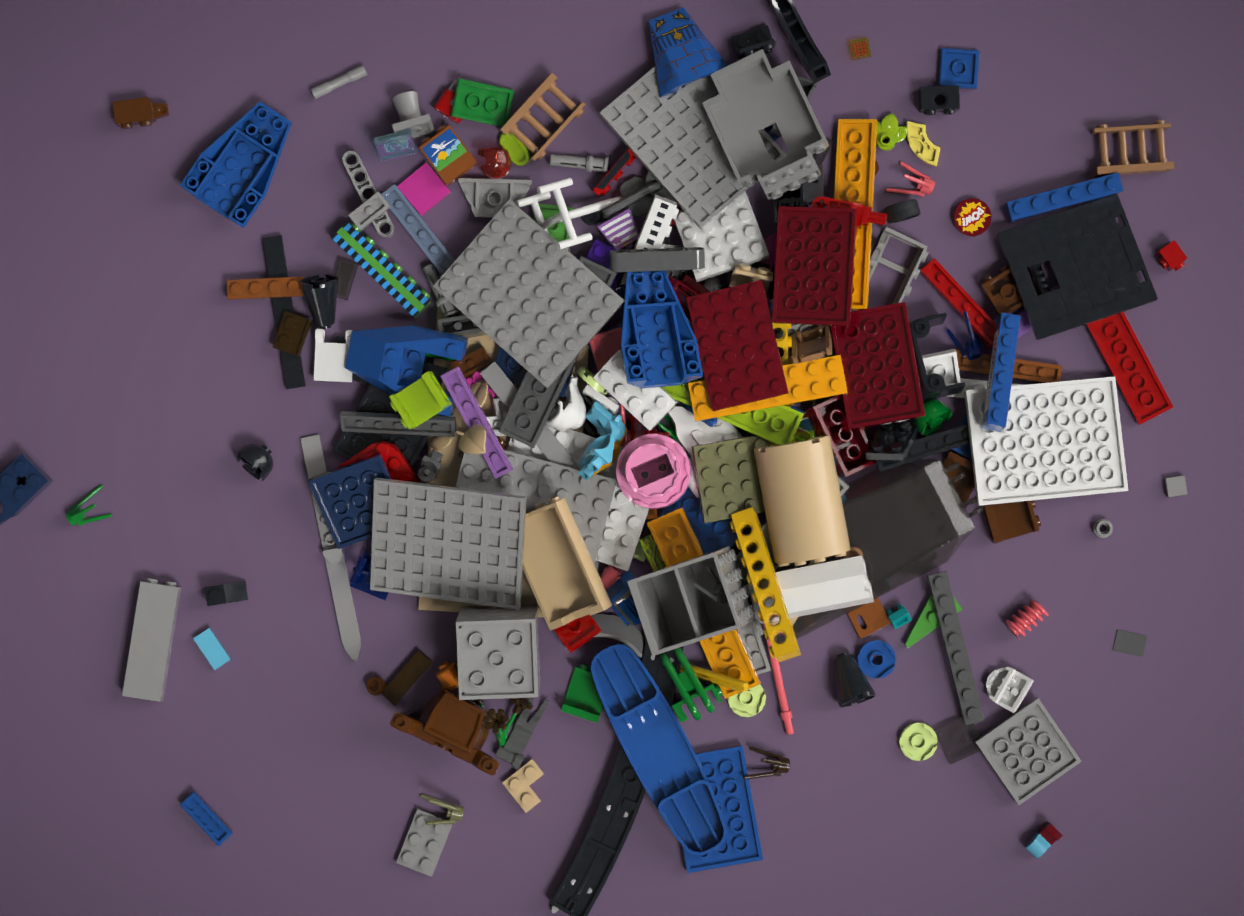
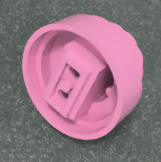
[616,434,691,509]

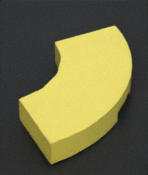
[906,121,941,167]

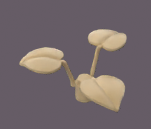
[427,380,488,454]

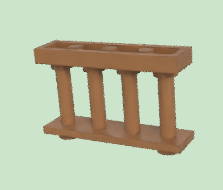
[499,73,586,161]
[1091,120,1174,177]

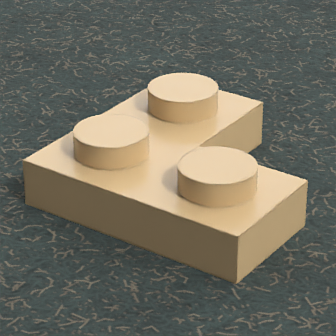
[502,758,544,813]

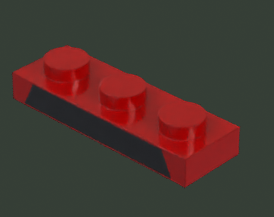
[593,148,636,197]

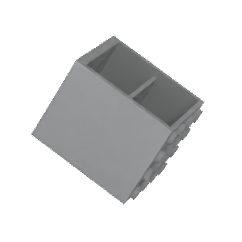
[627,546,755,656]
[456,604,541,700]

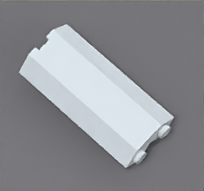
[746,556,874,624]

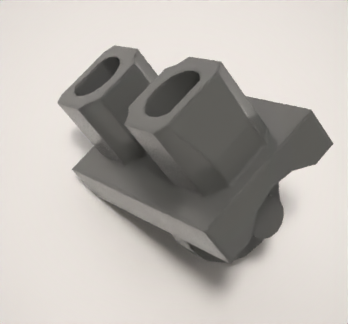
[418,449,443,483]

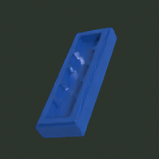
[179,791,233,847]

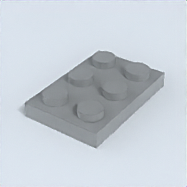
[396,809,453,877]

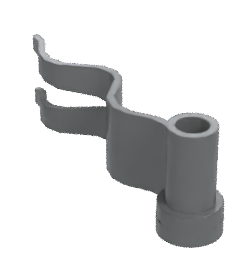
[495,697,549,770]

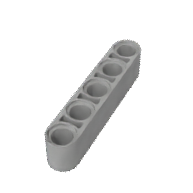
[342,151,395,238]

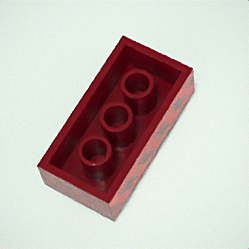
[806,394,875,479]

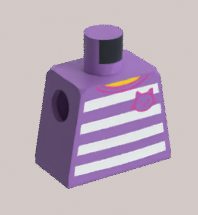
[597,209,639,250]

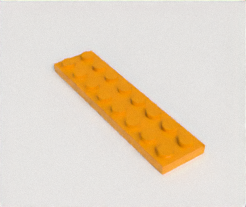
[688,355,848,422]

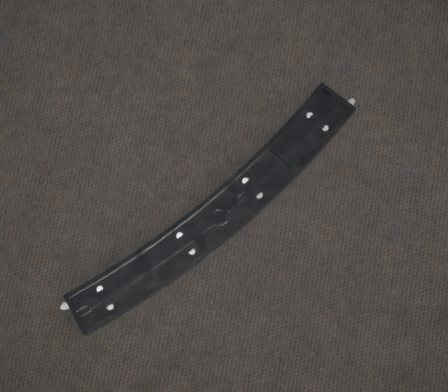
[550,639,684,916]

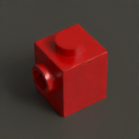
[1155,240,1188,271]

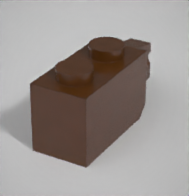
[112,97,169,129]

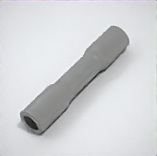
[311,65,367,99]

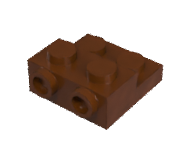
[980,265,1023,315]

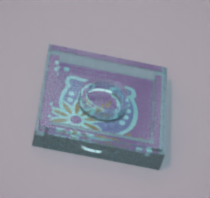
[373,129,418,162]

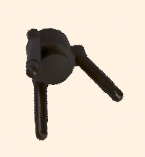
[742,746,790,779]

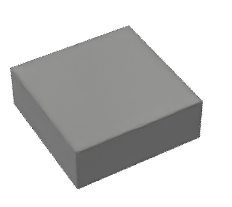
[1164,475,1187,497]

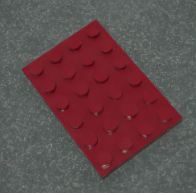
[772,206,857,326]
[686,280,789,411]
[831,302,926,430]

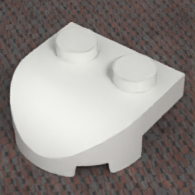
[986,667,1034,714]

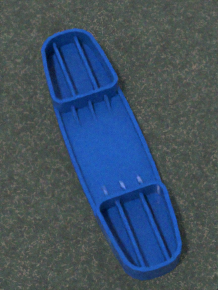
[590,643,727,856]

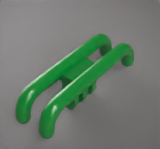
[660,647,715,721]

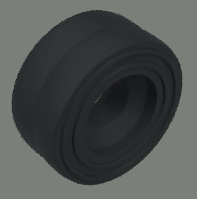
[884,199,921,223]

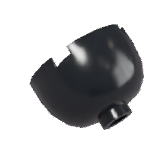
[235,444,274,481]

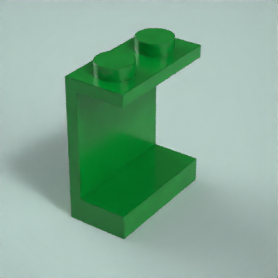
[561,664,603,723]
[671,683,723,723]

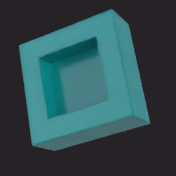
[887,603,912,630]

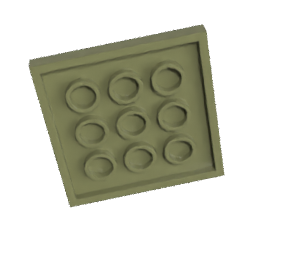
[691,435,769,523]

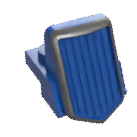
[606,570,641,626]

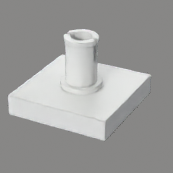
[922,349,961,386]

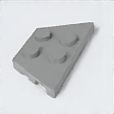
[458,178,532,218]

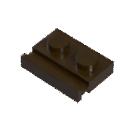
[273,311,312,357]

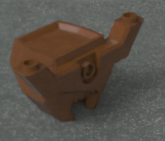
[390,688,500,775]

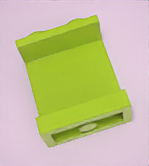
[389,371,452,430]

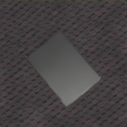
[1113,629,1147,657]

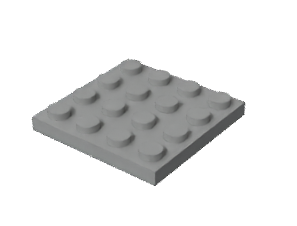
[974,698,1082,805]

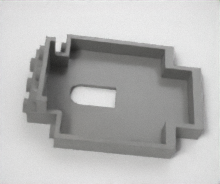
[702,49,829,199]

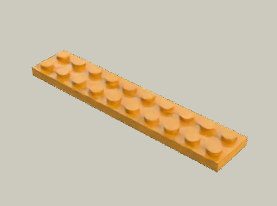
[834,119,877,310]
[647,507,761,699]

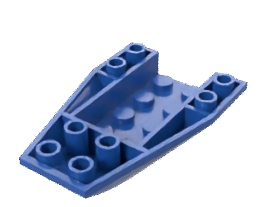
[179,101,292,228]
[621,271,703,389]

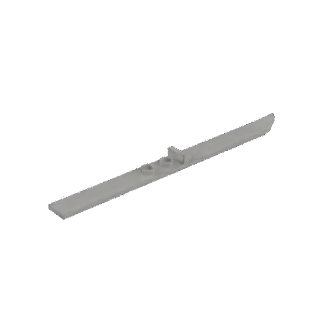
[300,435,361,662]

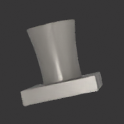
[392,91,435,139]

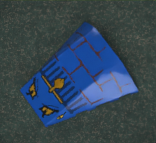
[648,7,728,98]

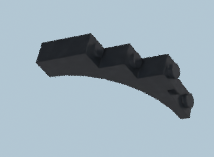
[767,0,831,83]

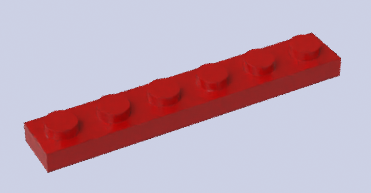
[920,258,996,349]

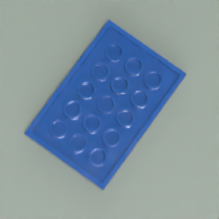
[683,745,763,873]

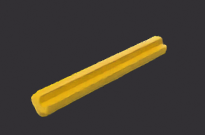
[679,665,748,692]

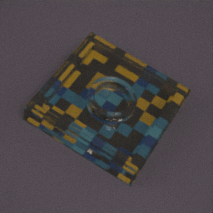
[934,716,980,764]

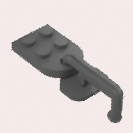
[601,172,673,220]

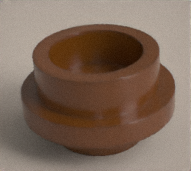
[367,676,386,696]

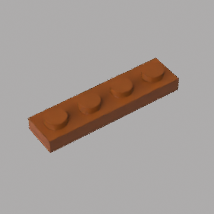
[227,277,304,300]

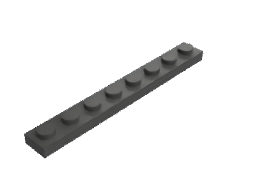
[927,571,984,725]

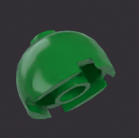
[913,399,952,436]

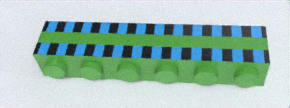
[331,222,431,319]

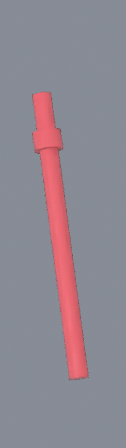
[763,623,794,735]

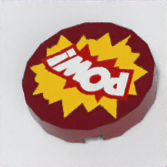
[953,198,992,237]

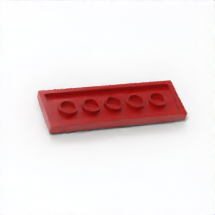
[1086,312,1173,425]

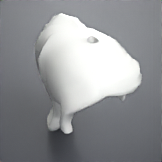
[546,375,586,431]

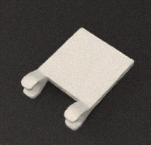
[314,329,353,382]

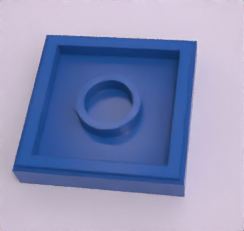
[938,48,980,89]

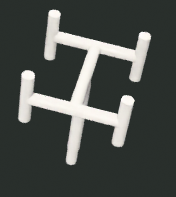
[515,178,622,252]

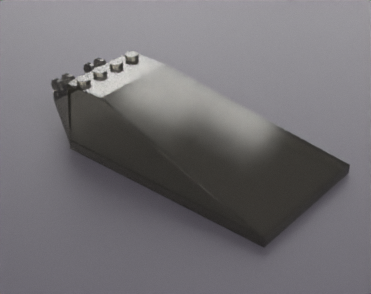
[731,459,983,643]

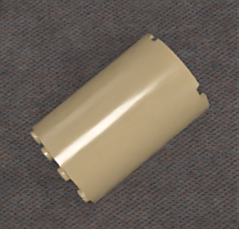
[753,435,851,567]
[523,496,612,630]

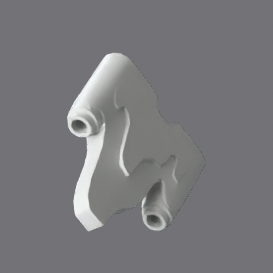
[668,406,743,498]

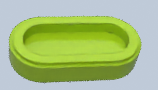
[499,133,530,166]

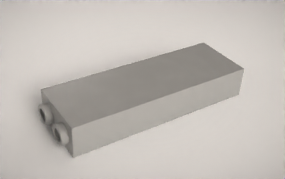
[122,578,181,702]

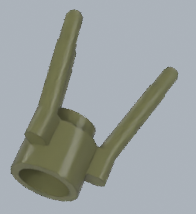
[420,794,464,825]

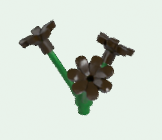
[474,698,533,746]

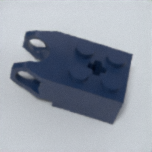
[0,453,53,525]

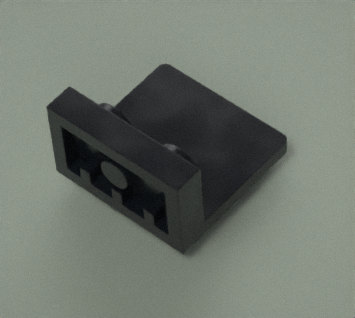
[731,25,777,60]

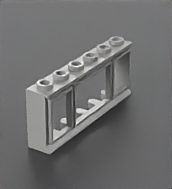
[851,227,929,312]

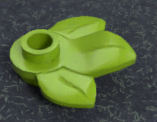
[876,113,908,151]

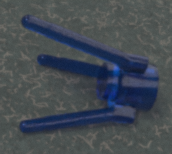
[946,311,983,360]

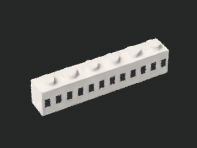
[619,194,679,307]

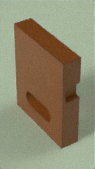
[847,597,891,639]

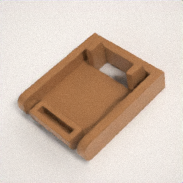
[792,325,832,364]

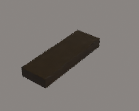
[382,650,433,706]

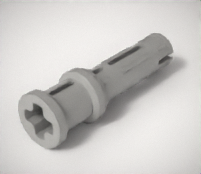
[550,154,609,174]
[423,264,459,319]

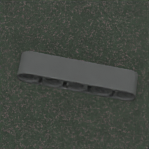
[610,247,705,272]

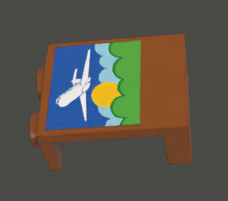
[419,125,478,186]

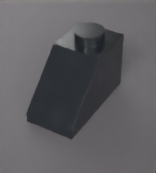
[204,581,248,606]

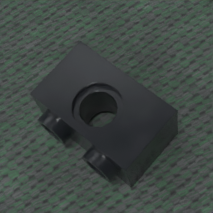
[919,85,960,115]

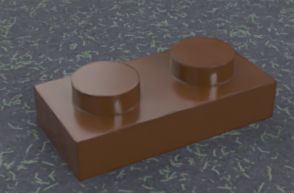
[449,347,492,378]

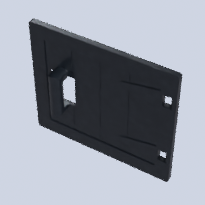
[997,194,1158,340]

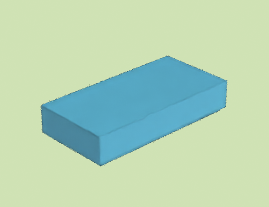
[193,628,231,670]

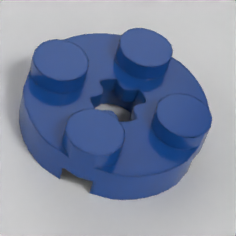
[857,640,896,678]

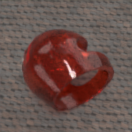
[477,148,512,179]

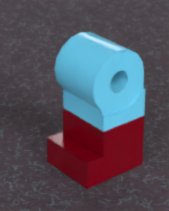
[1025,822,1063,859]

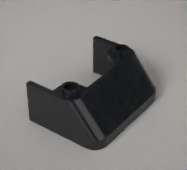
[910,313,966,401]

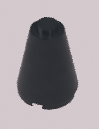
[300,274,339,329]
[834,652,876,708]

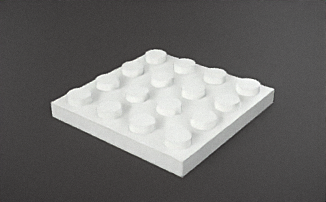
[674,191,770,282]

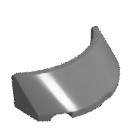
[565,613,644,657]

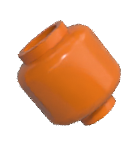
[436,661,459,691]

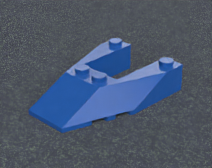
[345,325,468,417]

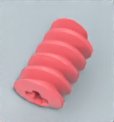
[1006,600,1049,640]

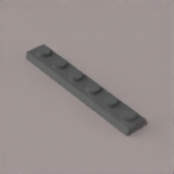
[340,411,457,437]

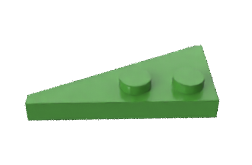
[905,594,962,648]

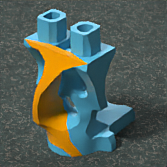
[578,401,627,480]

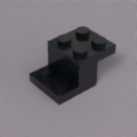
[774,164,823,224]

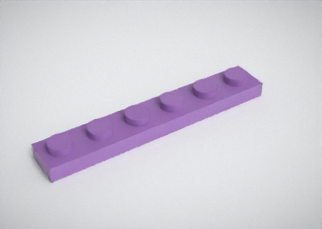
[441,366,513,479]

